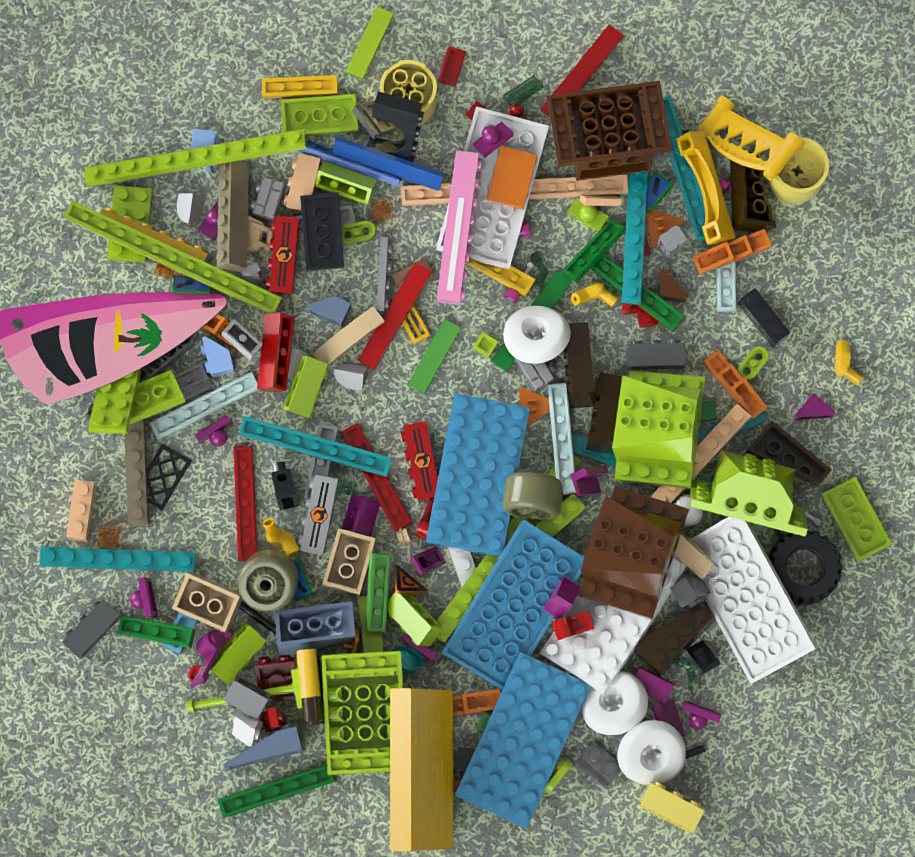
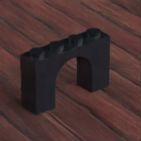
[366,92,424,162]

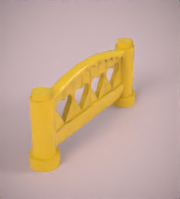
[696,96,805,181]

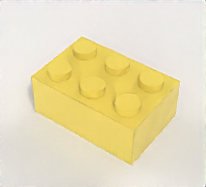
[638,782,704,833]

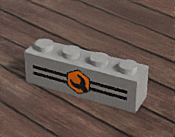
[298,474,340,555]

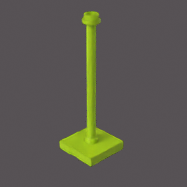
[186,666,302,713]

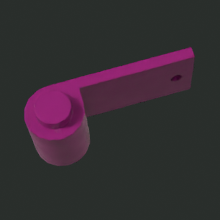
[190,630,224,688]

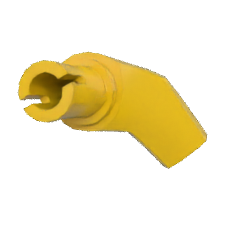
[571,283,619,307]
[834,340,864,386]
[262,518,300,558]

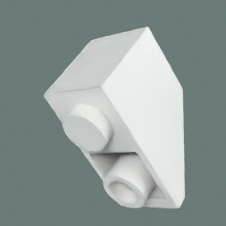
[232,709,263,747]

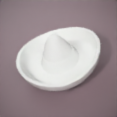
[503,306,571,364]
[582,671,648,735]
[618,720,686,786]

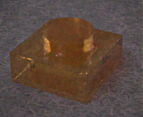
[369,200,392,224]
[97,528,119,549]

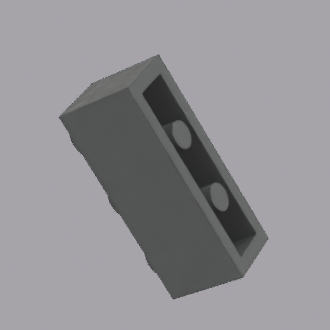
[626,340,686,370]
[62,600,121,659]

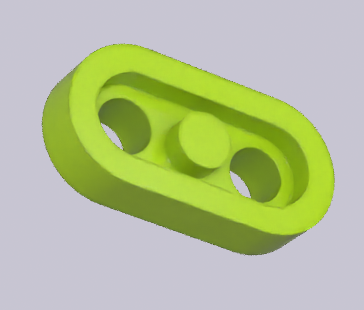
[341,221,376,245]
[737,346,769,381]
[544,759,573,794]

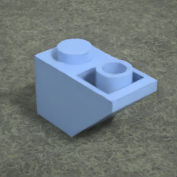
[191,129,220,173]
[200,337,235,377]

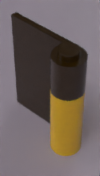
[296,649,325,726]

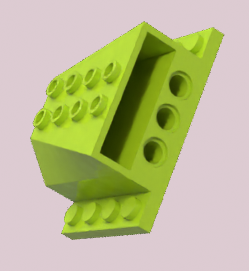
[612,370,706,489]
[690,450,808,537]
[322,651,404,775]

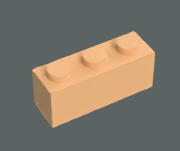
[283,153,321,215]
[66,480,97,542]

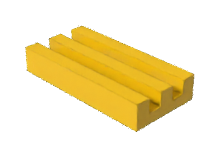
[402,305,431,345]

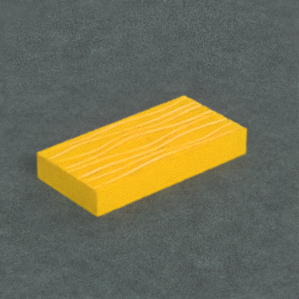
[390,688,453,851]

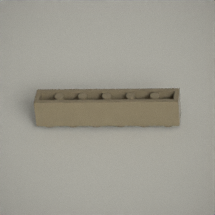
[216,160,249,274]
[124,419,150,528]

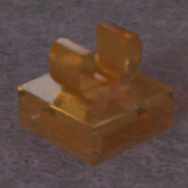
[154,262,175,280]

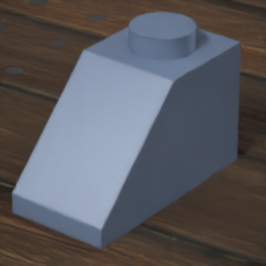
[307,295,351,327]

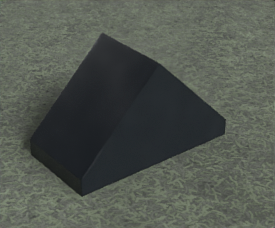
[686,640,720,676]

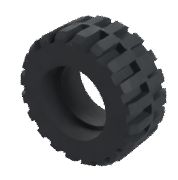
[768,530,843,606]

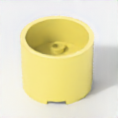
[380,60,437,126]
[767,137,829,204]

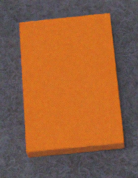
[487,146,537,210]

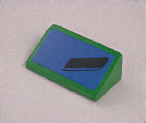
[647,172,673,214]
[172,276,212,294]
[293,558,313,602]

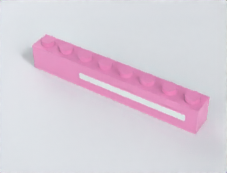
[437,150,482,305]

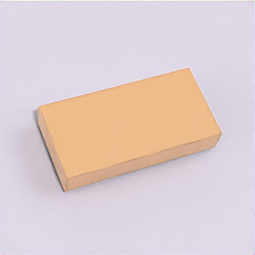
[579,195,622,206]

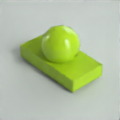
[567,197,609,233]

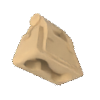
[247,216,274,254]

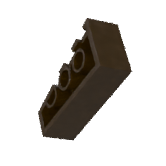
[730,151,777,232]
[563,322,594,408]
[586,372,622,454]
[746,421,832,487]
[633,603,714,677]

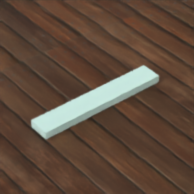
[716,201,737,312]
[150,371,260,440]
[548,382,576,495]

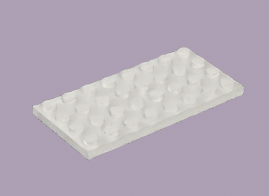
[436,107,549,270]
[688,517,817,684]
[540,555,688,695]

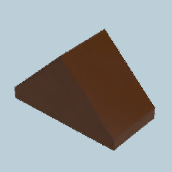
[658,268,689,302]

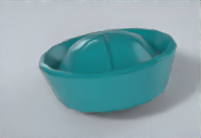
[392,646,423,675]

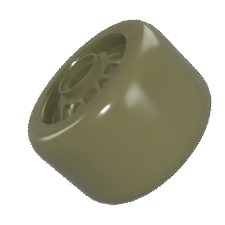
[502,472,563,521]
[238,549,299,612]

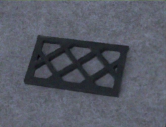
[147,444,192,511]

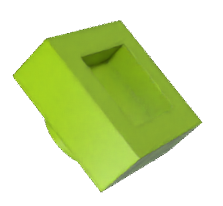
[472,332,499,359]

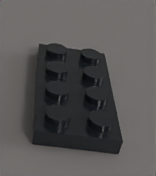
[300,192,345,272]

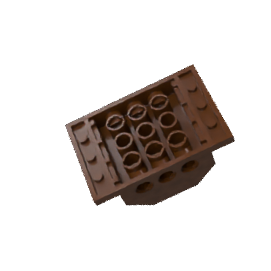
[547,81,672,181]
[578,486,689,620]

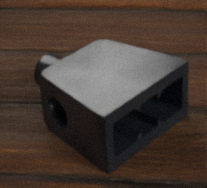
[271,462,299,511]

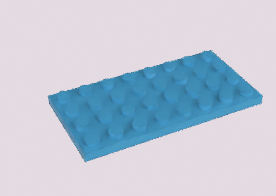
[426,393,530,557]
[441,519,584,690]
[455,652,591,829]

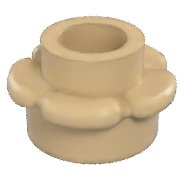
[397,528,413,546]

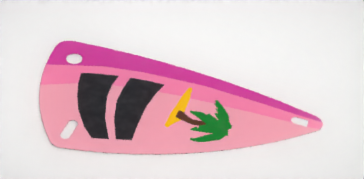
[0,292,226,404]

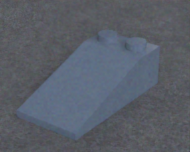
[275,601,356,656]
[223,724,303,770]

